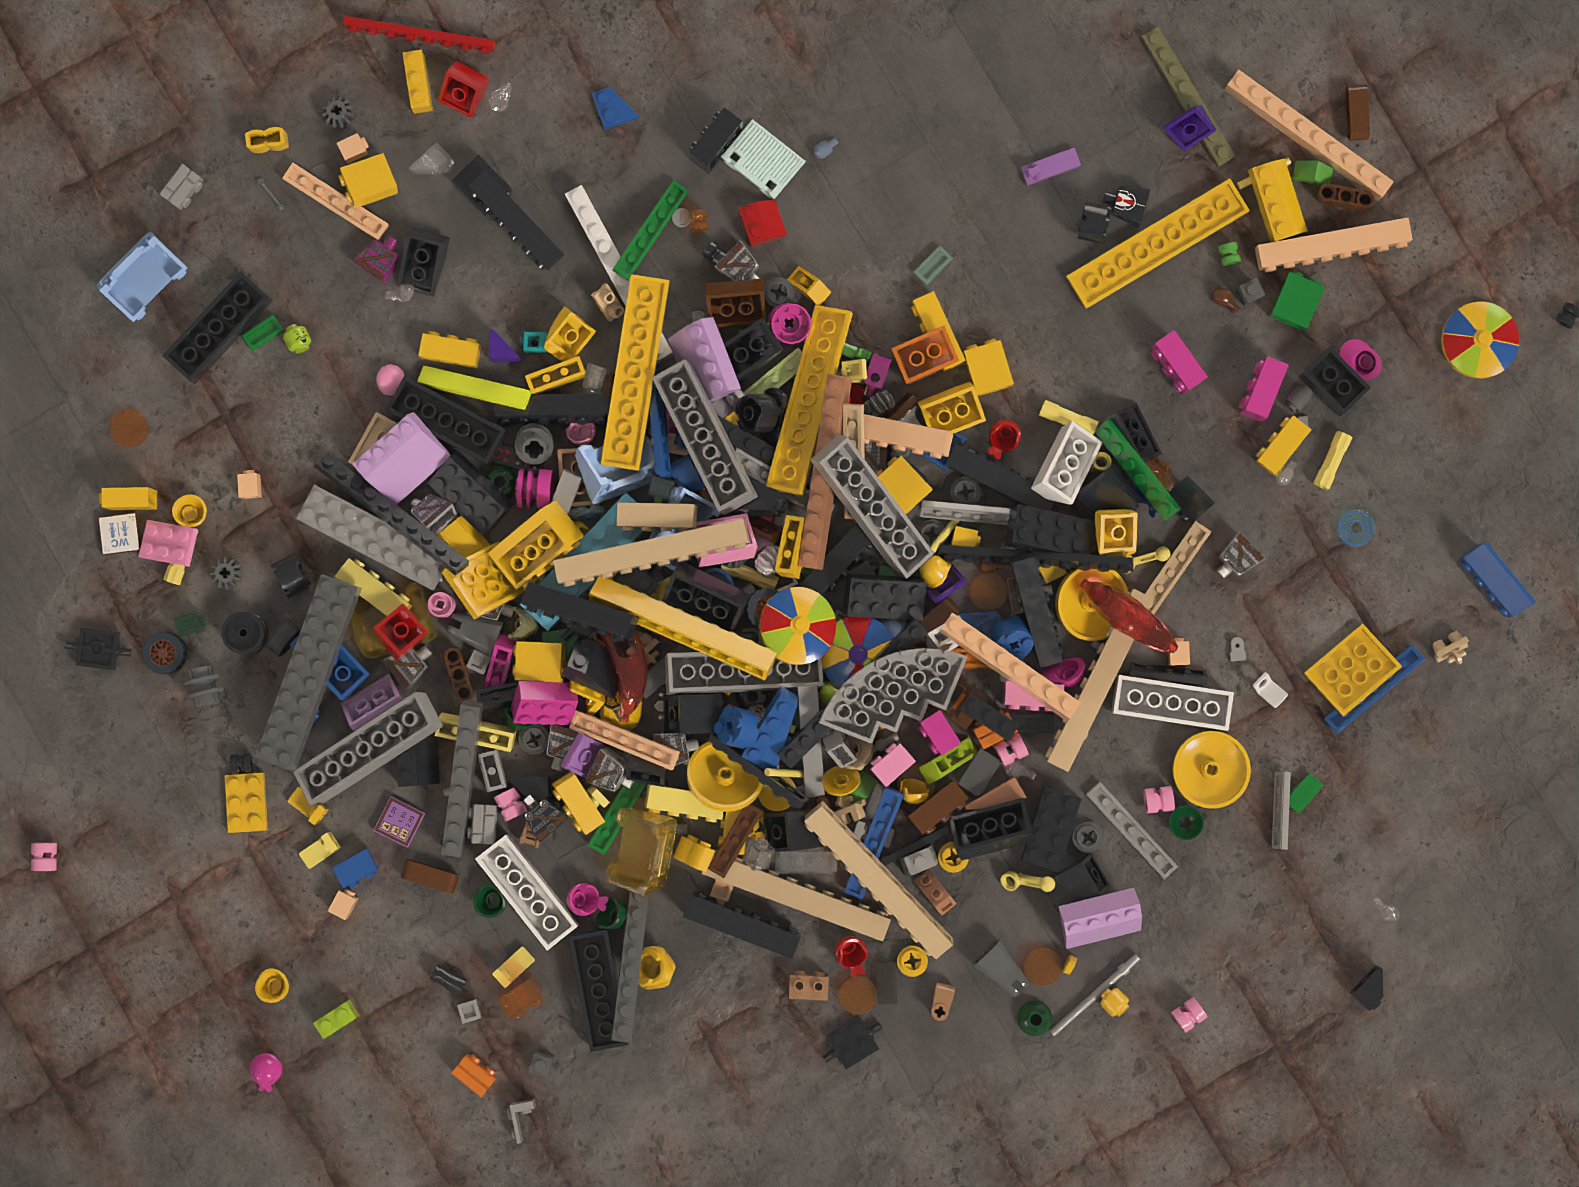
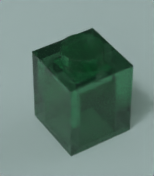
[174,612,206,637]

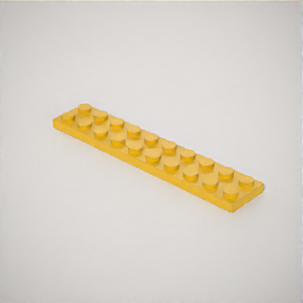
[1066,179,1250,309]
[601,274,670,471]
[766,305,853,496]

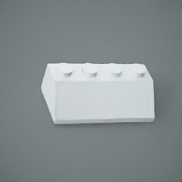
[1031,421,1103,505]

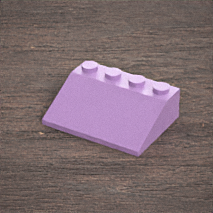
[667,317,741,403]
[352,412,451,505]
[1058,888,1142,949]

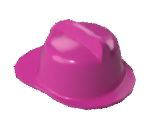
[1340,339,1382,380]
[1041,657,1085,687]

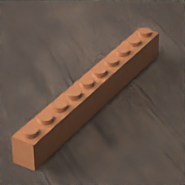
[798,374,852,570]

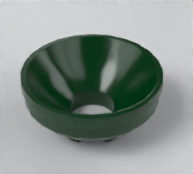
[485,466,517,499]
[1168,805,1204,840]
[1017,1001,1052,1036]

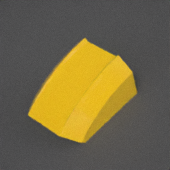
[544,306,596,361]
[1095,509,1137,557]
[437,516,490,558]

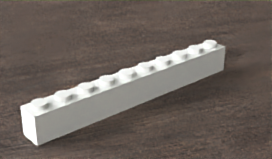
[565,185,673,364]

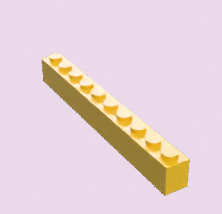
[588,576,777,680]

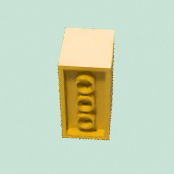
[488,500,585,590]

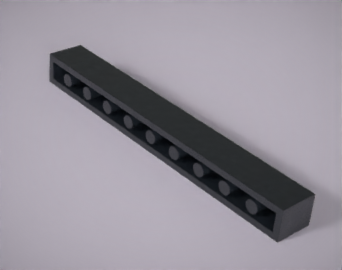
[798,464,929,598]

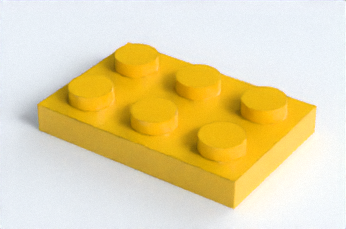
[225,773,268,833]

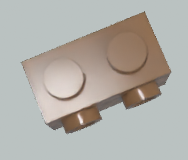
[789,970,829,1001]

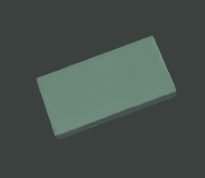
[913,245,953,286]

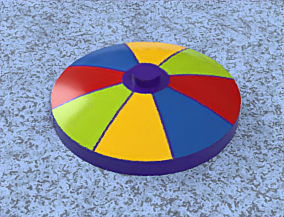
[822,617,894,688]

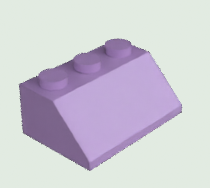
[340,673,405,732]

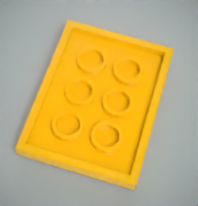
[441,541,526,620]
[1304,624,1402,717]

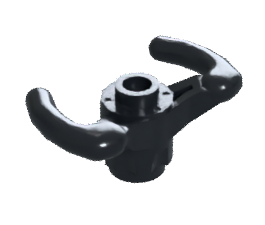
[760,387,787,445]

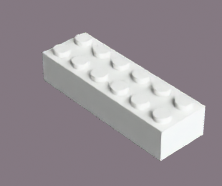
[1111,675,1234,731]
[476,834,579,950]

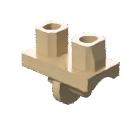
[591,283,625,322]
[1432,631,1469,665]
[626,633,660,666]
[834,795,867,825]

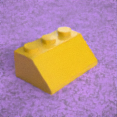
[917,381,986,434]

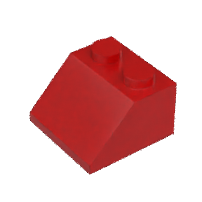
[438,61,490,118]
[739,200,787,248]
[372,604,429,661]

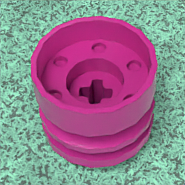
[767,303,811,344]
[515,468,554,509]

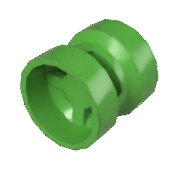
[1218,242,1241,266]

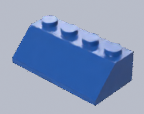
[1459,542,1536,618]
[289,636,370,701]

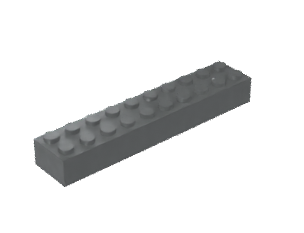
[255,574,362,771]

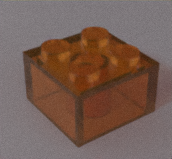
[497,975,546,1020]

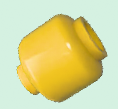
[1100,988,1129,1017]

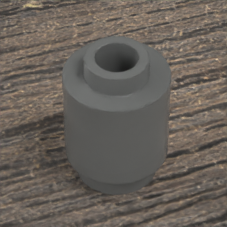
[1285,384,1313,412]

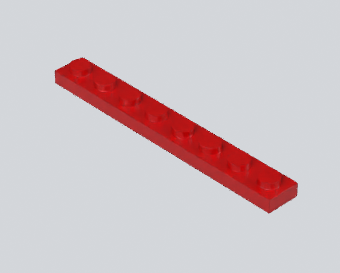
[343,16,496,54]

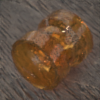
[688,209,709,232]

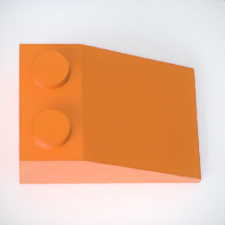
[891,325,959,384]

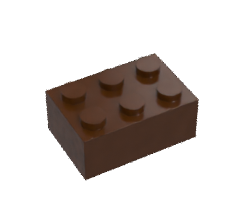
[705,278,767,327]
[907,779,968,835]

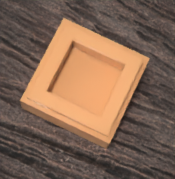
[710,879,734,903]

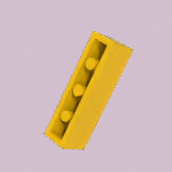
[911,291,966,372]

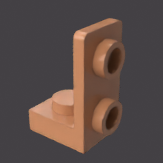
[914,869,957,915]

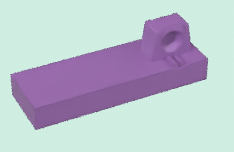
[1020,148,1081,186]

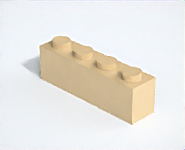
[617,503,698,532]

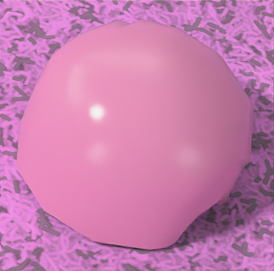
[376,364,405,396]
[566,423,597,446]

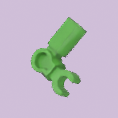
[842,343,873,365]

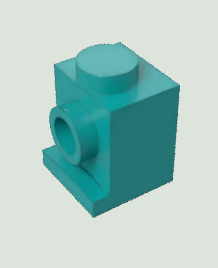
[520,332,548,354]

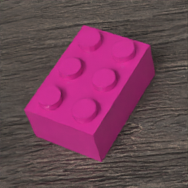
[1150,330,1208,395]
[1239,356,1289,422]
[511,681,578,725]
[917,710,961,756]

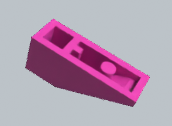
[484,634,517,688]

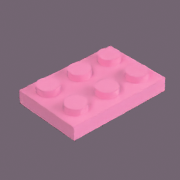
[138,520,198,567]

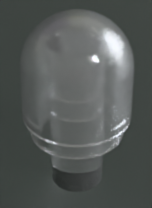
[1275,461,1297,486]

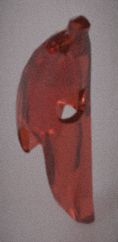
[1080,579,1179,654]
[601,631,648,722]

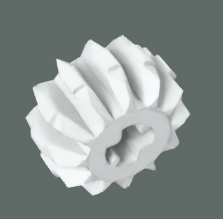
[755,544,779,577]

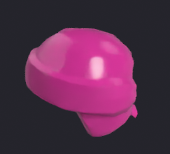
[566,883,609,916]
[249,1053,283,1092]

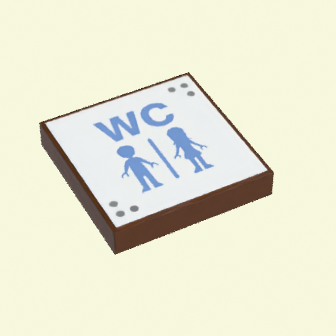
[98,512,141,556]

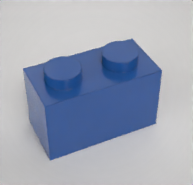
[332,848,380,889]

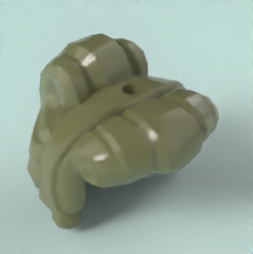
[508,607,539,641]

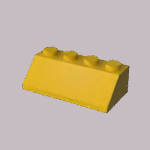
[1248,158,1307,243]

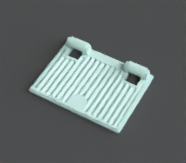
[721,119,806,199]

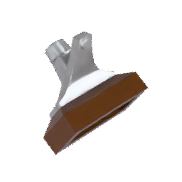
[882,392,922,426]
[749,517,783,559]

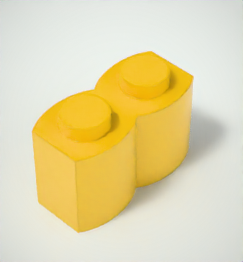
[245,127,289,153]
[673,834,715,872]

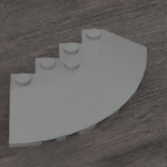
[818,648,968,744]

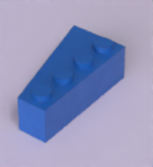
[741,686,798,769]

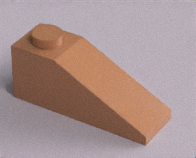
[964,777,1026,810]

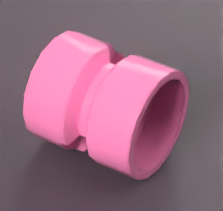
[428,592,456,618]
[994,732,1029,767]
[1143,786,1175,814]
[494,787,528,822]
[31,843,57,871]
[1171,997,1208,1033]

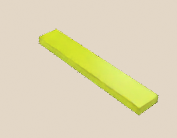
[417,366,531,410]

